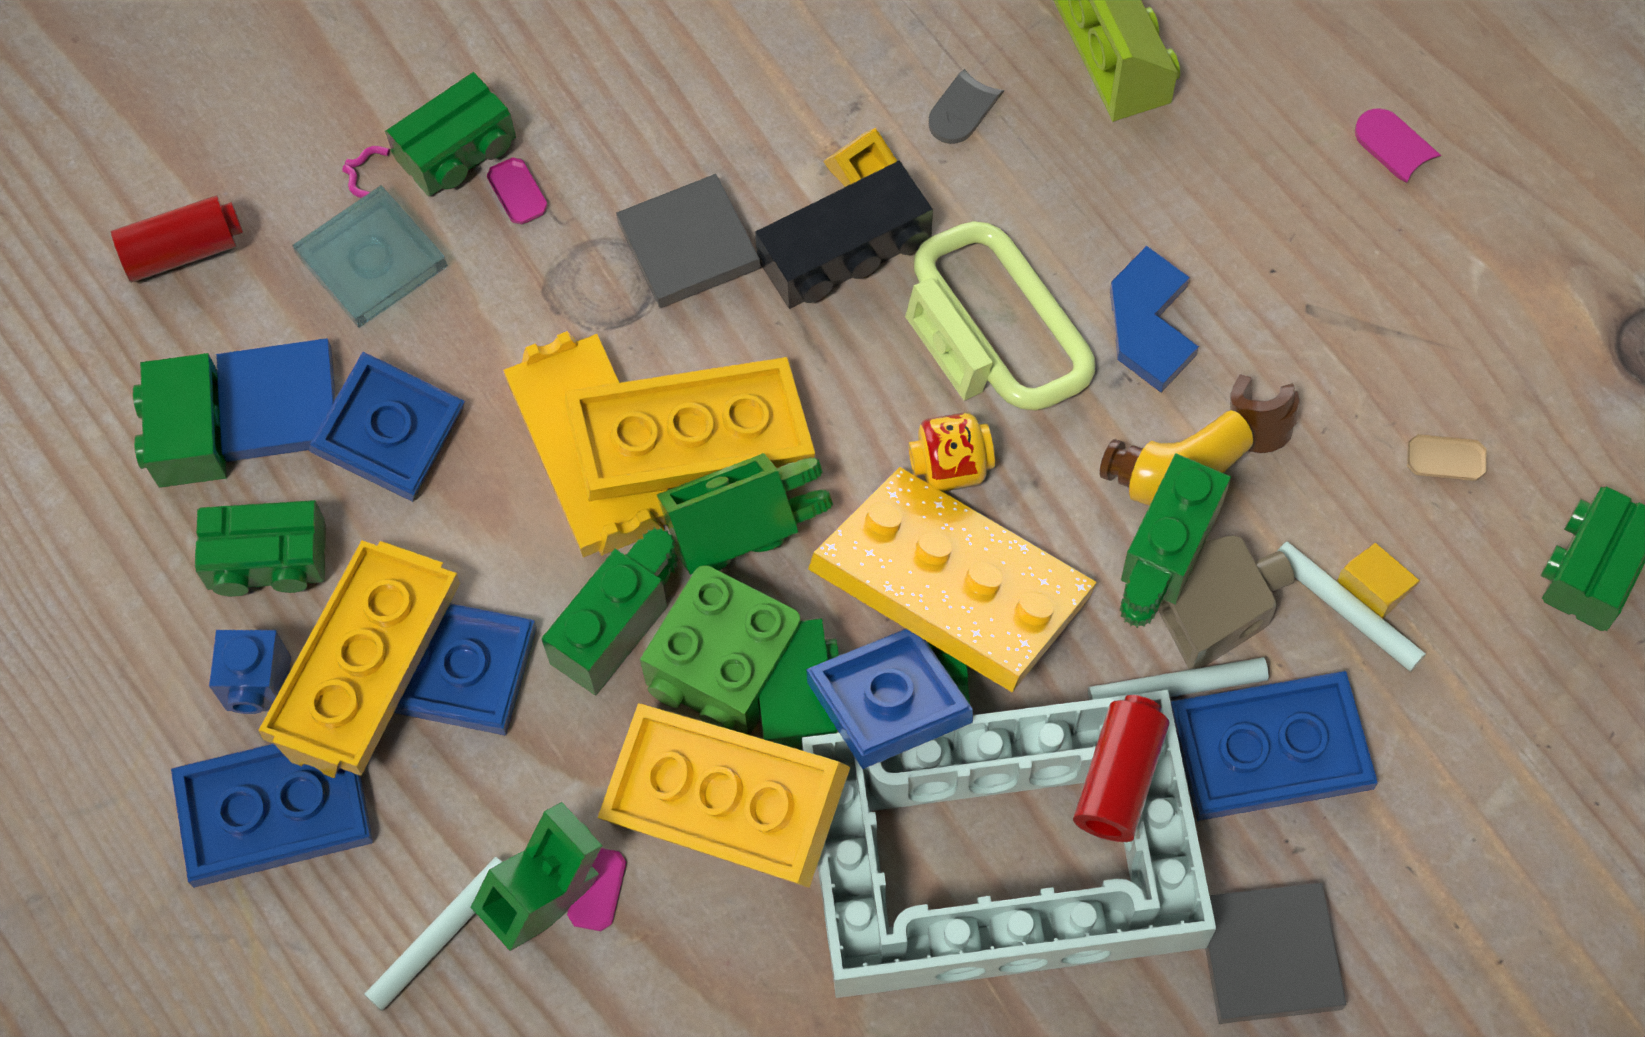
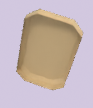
[1407,434,1486,481]

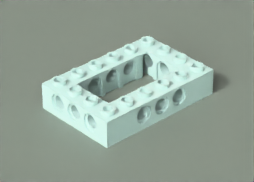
[802,690,1216,998]

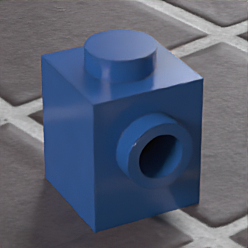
[209,630,291,714]

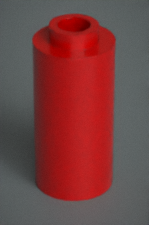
[111,195,243,283]
[1073,695,1170,842]

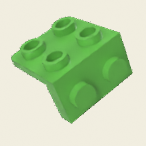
[640,566,800,735]

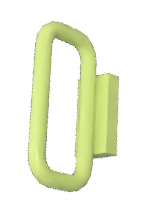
[905,221,1095,411]

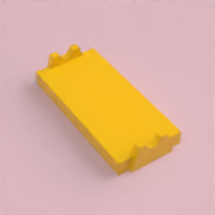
[503,331,668,558]
[258,540,460,778]

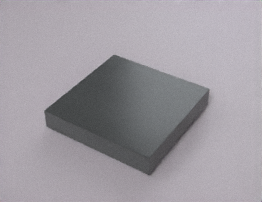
[616,174,760,309]
[1205,883,1347,1024]

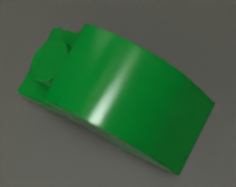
[470,802,603,951]

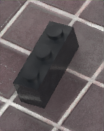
[755,160,933,309]

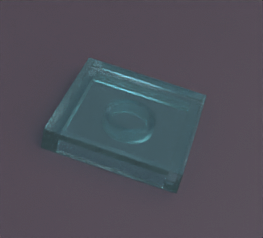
[292,185,448,328]

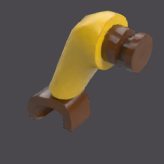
[1099,374,1300,506]

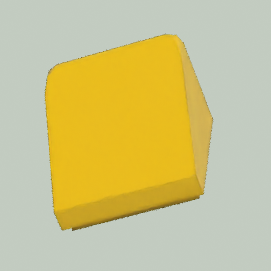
[823,128,897,187]
[1337,543,1420,619]

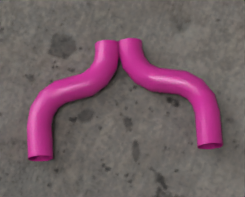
[342,146,390,200]

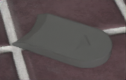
[928,69,1004,144]

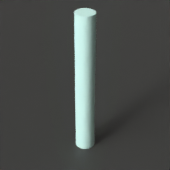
[1277,541,1426,672]
[1088,657,1269,700]
[364,857,502,1011]

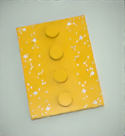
[808,467,1097,692]

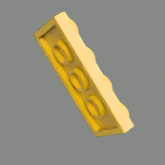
[565,357,815,501]
[597,703,850,888]

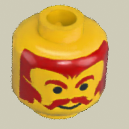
[908,412,995,492]

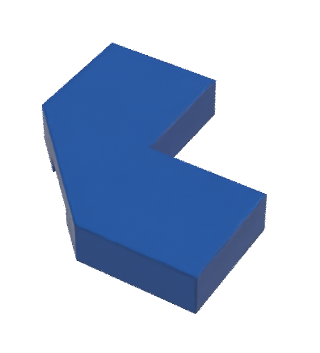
[1110,246,1199,393]

